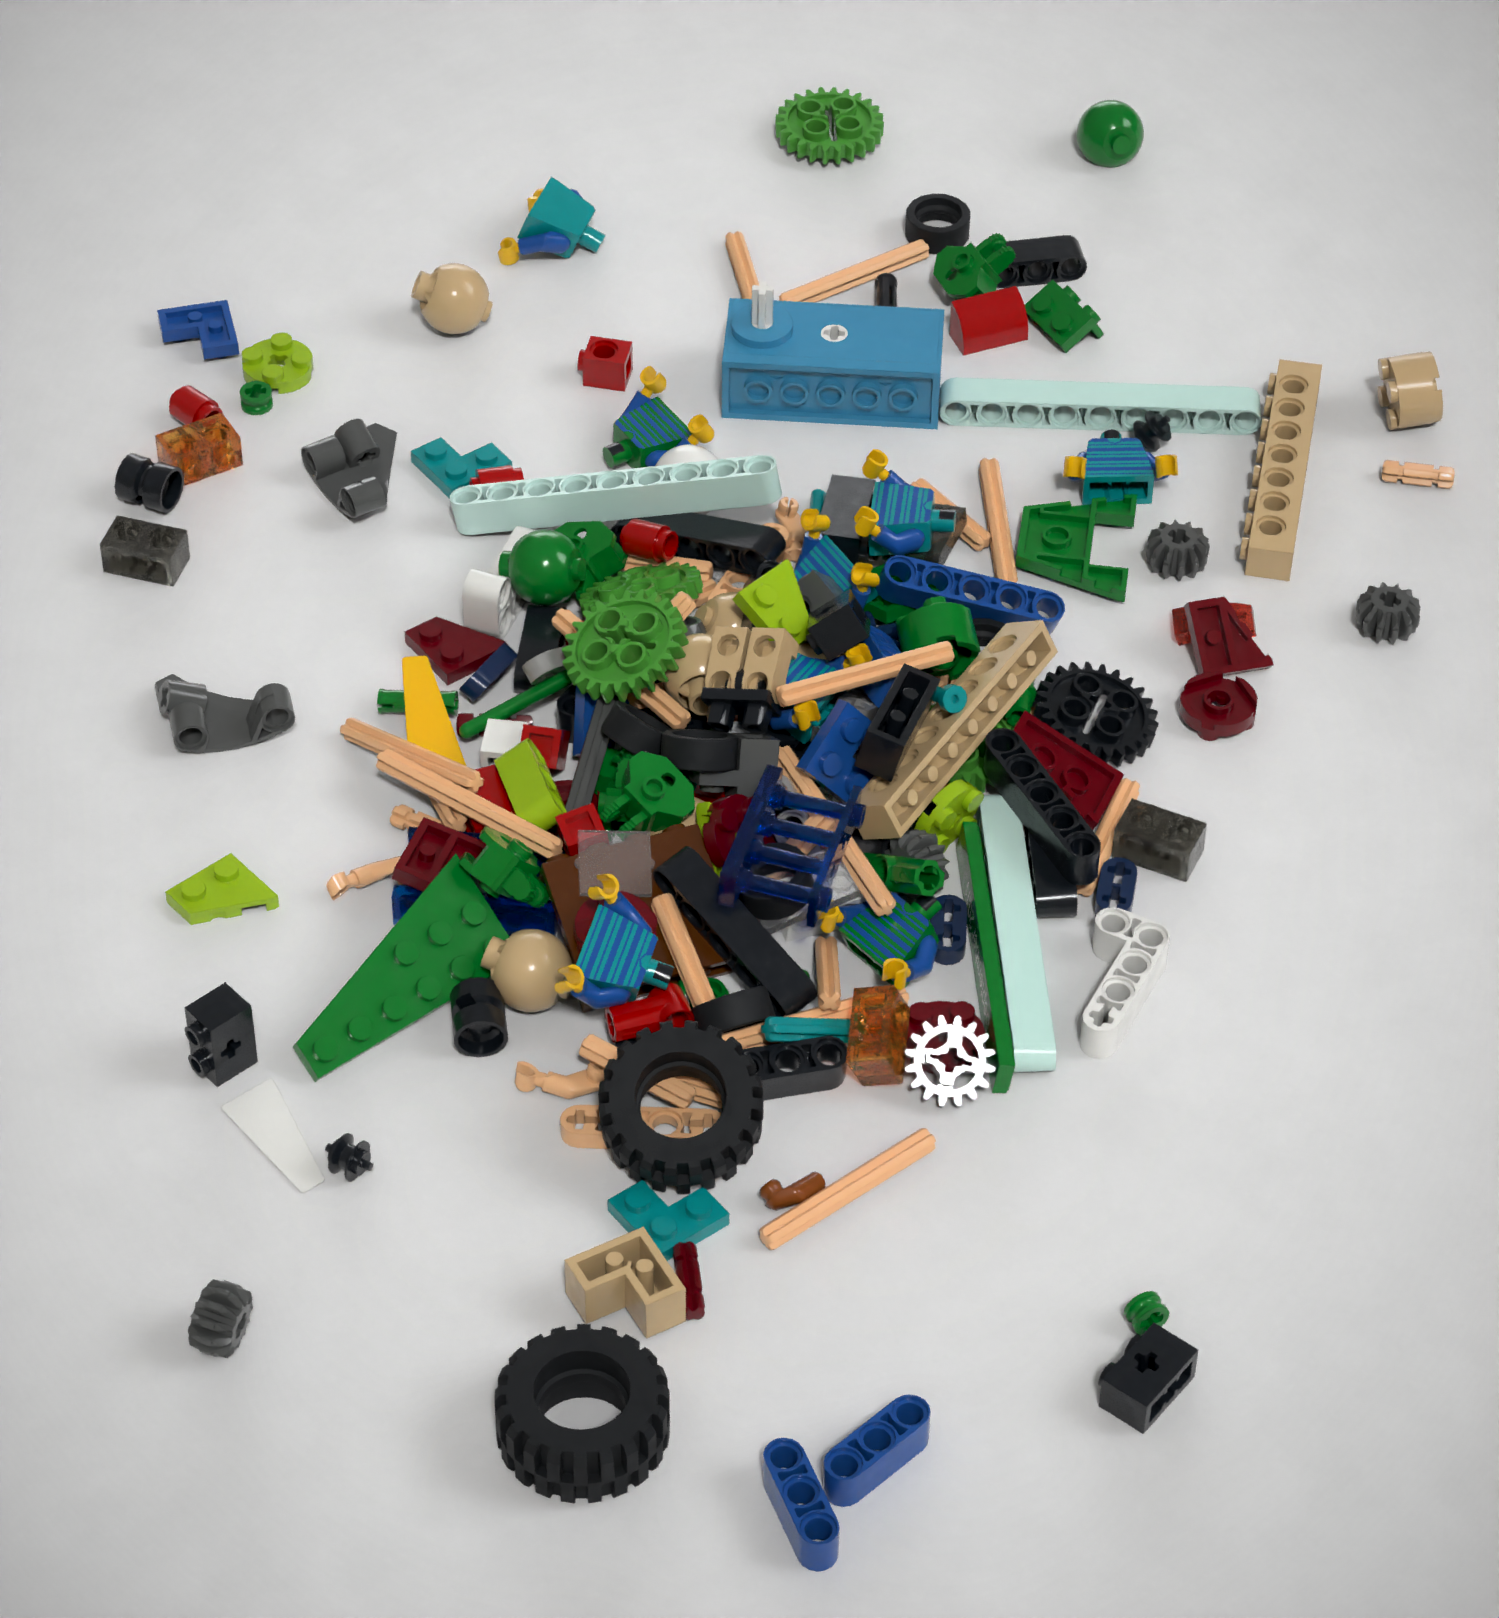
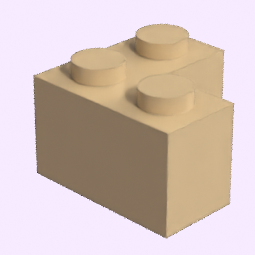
[564,1226,686,1339]

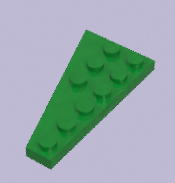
[293,854,509,1082]

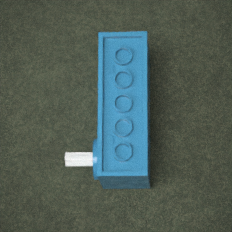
[722,281,945,429]

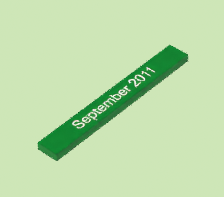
[956,821,1015,1093]

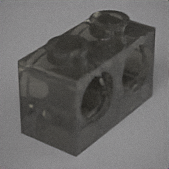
[100,515,190,587]
[1111,798,1207,882]

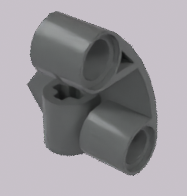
[301,419,397,518]
[155,674,295,753]

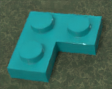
[411,437,512,499]
[607,1180,730,1261]

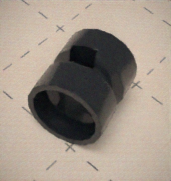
[114,453,184,513]
[450,977,508,1057]

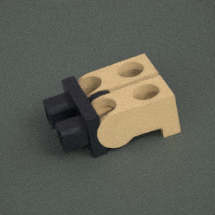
[701,626,799,734]

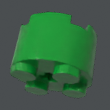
[895,596,981,680]

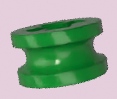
[240,381,273,415]
[1124,1291,1170,1335]

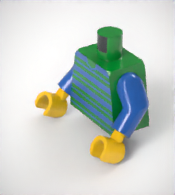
[603,366,714,468]
[812,892,942,990]

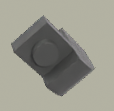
[688,733,780,797]

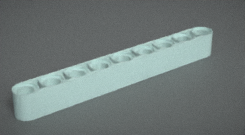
[940,378,1262,435]
[450,455,782,535]
[976,794,1056,1073]

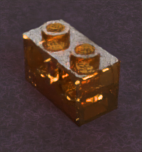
[155,412,243,486]
[846,985,910,1086]

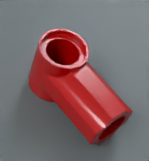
[605,983,695,1043]

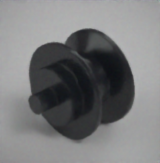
[1133,411,1172,451]
[325,1133,373,1181]

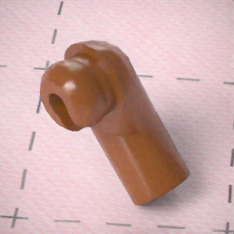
[760,1172,826,1210]

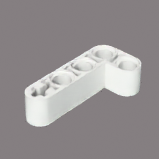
[462,526,536,639]
[1080,907,1170,1059]

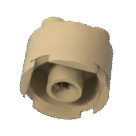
[1377,351,1443,430]

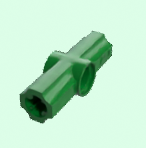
[863,852,945,896]

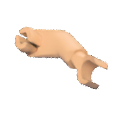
[775,497,808,562]
[326,856,403,900]
[515,1061,605,1099]

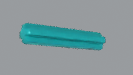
[761,1016,869,1044]

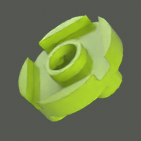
[242,332,314,394]
[914,779,984,853]

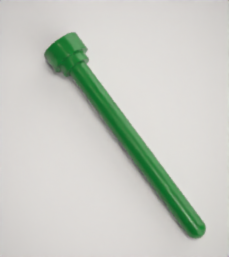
[459,669,572,739]

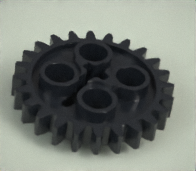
[1032,661,1159,767]

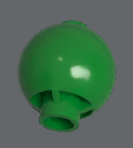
[1077,100,1144,167]
[498,529,586,606]

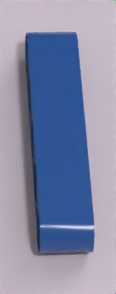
[876,555,1065,634]

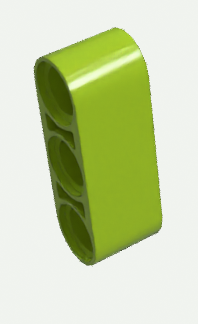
[494,738,567,831]

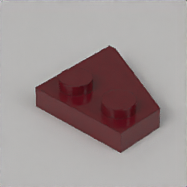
[1184,596,1274,676]

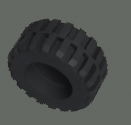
[598,1020,764,1194]
[494,1324,670,1503]

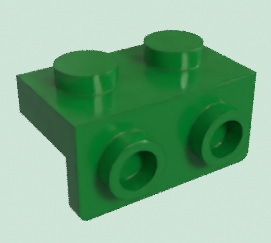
[1025,279,1104,353]

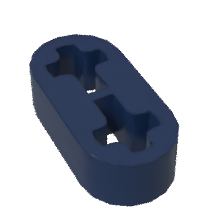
[459,642,517,702]
[1094,857,1137,917]
[930,895,967,965]

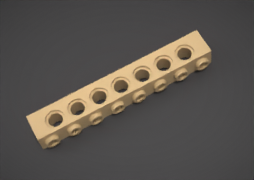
[1239,359,1322,581]
[847,620,1058,840]

